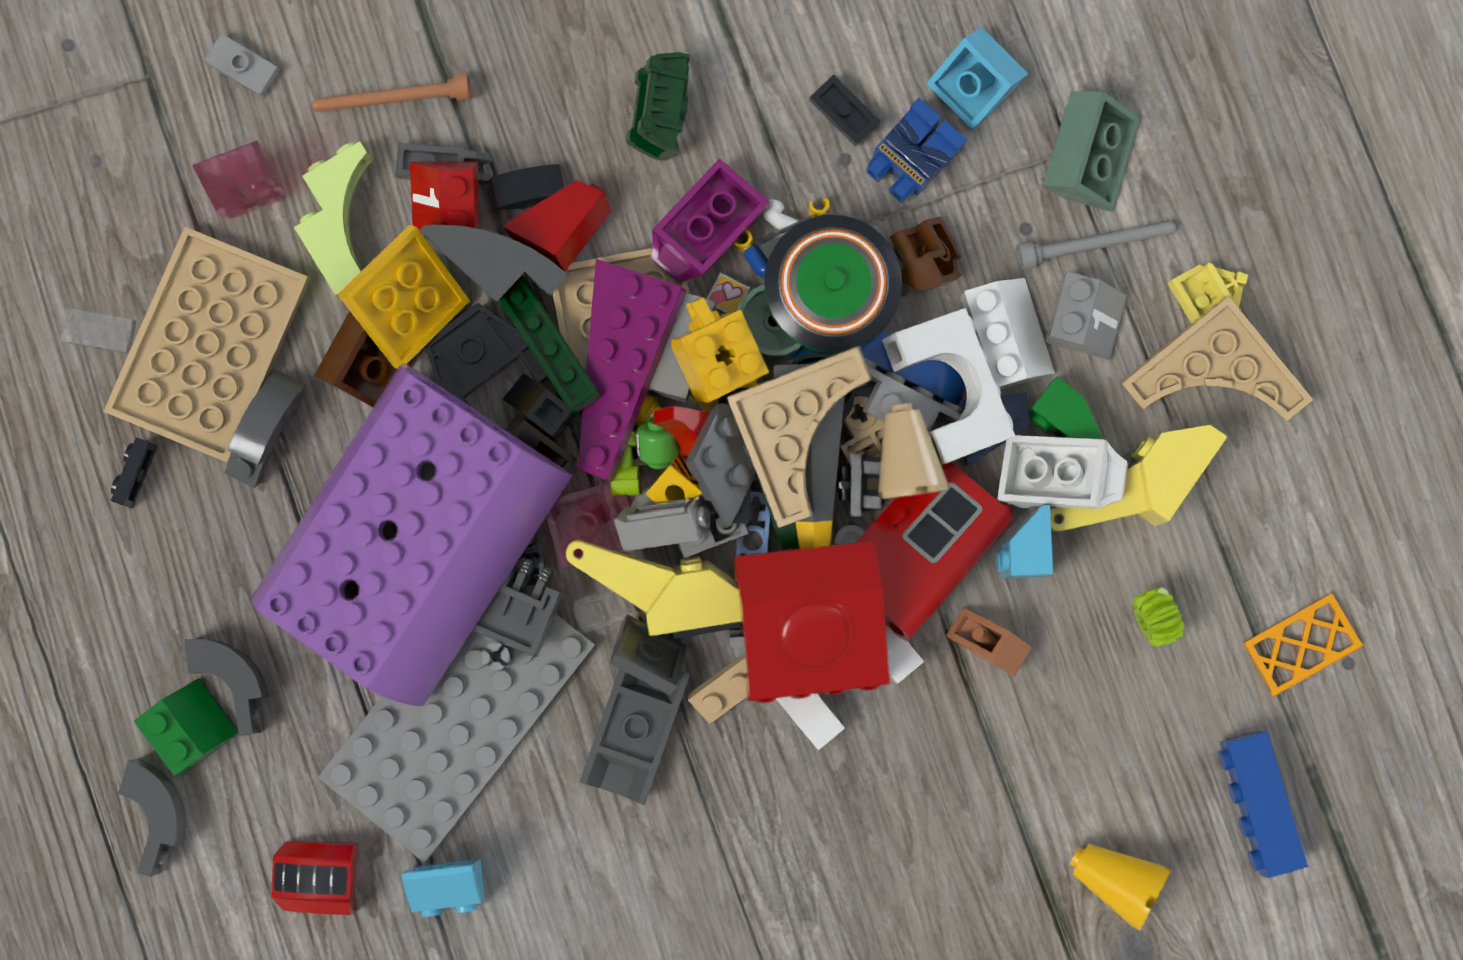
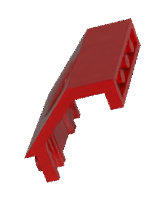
[734,541,890,703]

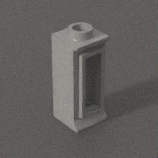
[614,495,711,552]

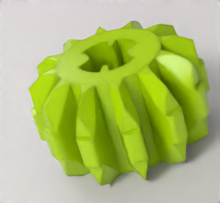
[1132,587,1184,647]

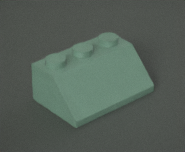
[1043,91,1140,212]

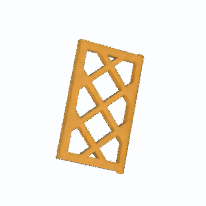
[1243,593,1363,697]

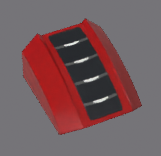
[271,841,359,915]

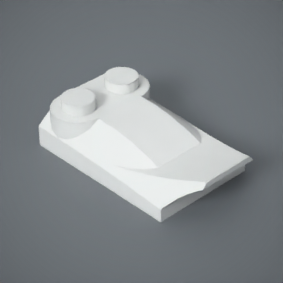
[997,435,1128,509]

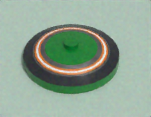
[764,215,902,353]

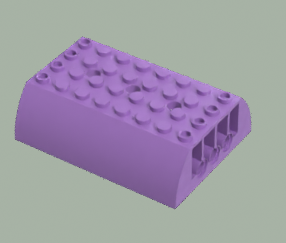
[252,363,573,706]

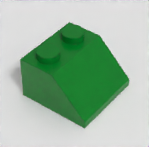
[134,678,239,776]

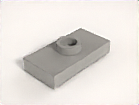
[204,33,280,97]

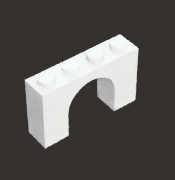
[882,308,1015,465]
[776,625,924,750]

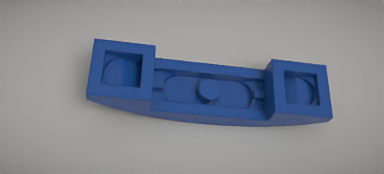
[841,331,965,405]

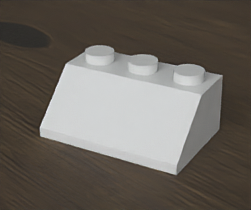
[960,278,1055,390]

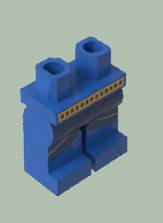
[866,97,967,203]

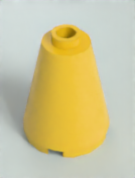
[1069,844,1172,931]

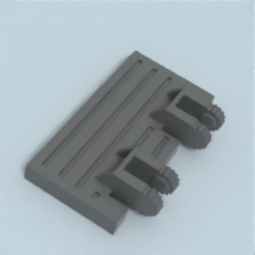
[473,558,563,657]

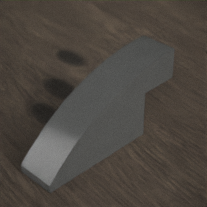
[419,225,568,302]

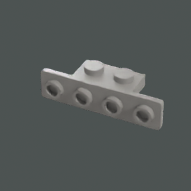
[863,357,962,432]

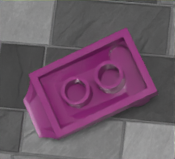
[650,158,770,283]

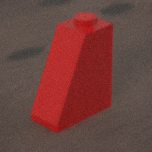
[504,180,612,272]

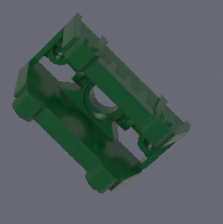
[626,52,690,161]

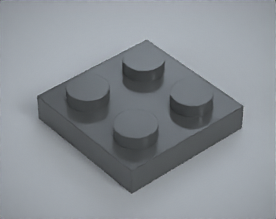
[609,614,687,696]

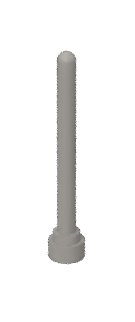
[1016,221,1176,270]

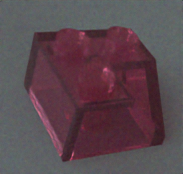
[193,141,286,218]
[546,483,628,570]

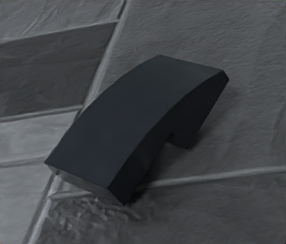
[489,164,564,211]

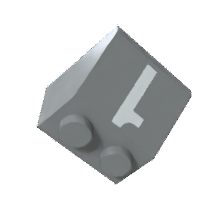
[1045,271,1127,360]

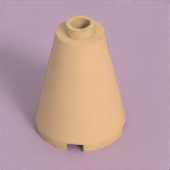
[878,403,948,499]

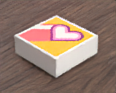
[707,273,750,314]

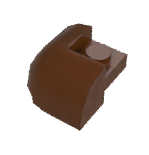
[890,217,962,290]

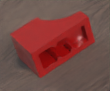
[654,406,710,458]

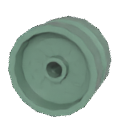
[739,284,803,365]

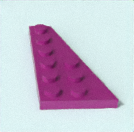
[578,259,687,482]

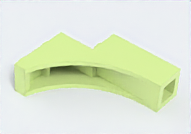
[294,141,373,301]

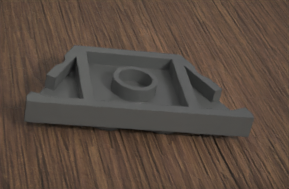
[685,404,756,528]

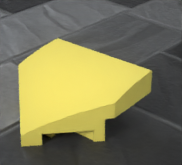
[1167,262,1248,324]

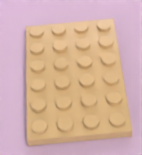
[103,227,310,463]

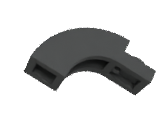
[225,371,306,488]
[184,639,269,736]
[118,759,186,877]

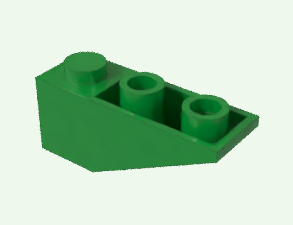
[1029,377,1104,440]

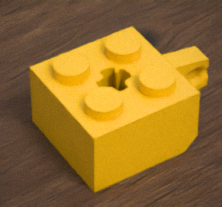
[671,297,769,403]

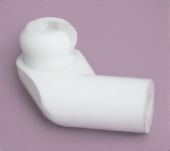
[763,199,799,230]

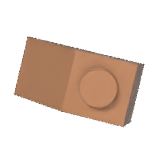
[946,607,1032,677]

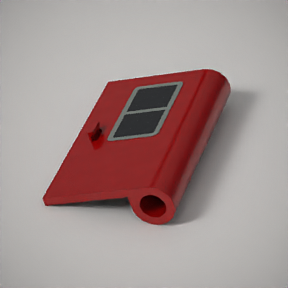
[855,461,1014,641]

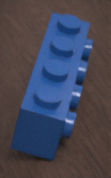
[1218,730,1308,878]

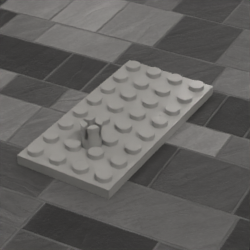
[317,579,596,863]

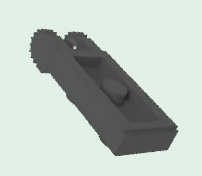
[395,143,492,184]

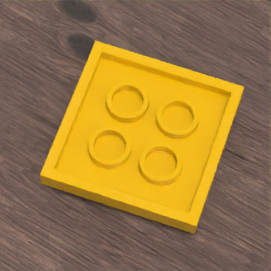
[337,225,470,369]

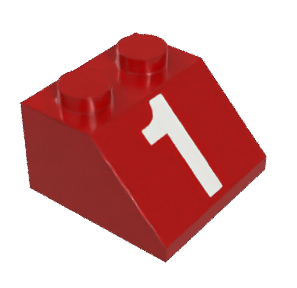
[410,161,480,230]

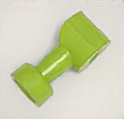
[611,432,641,496]

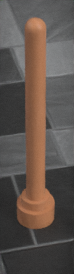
[312,73,472,112]

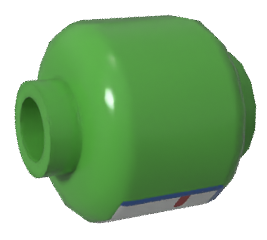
[636,416,681,469]

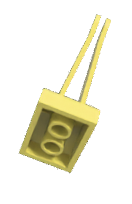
[1050,425,1228,532]
[566,540,742,636]

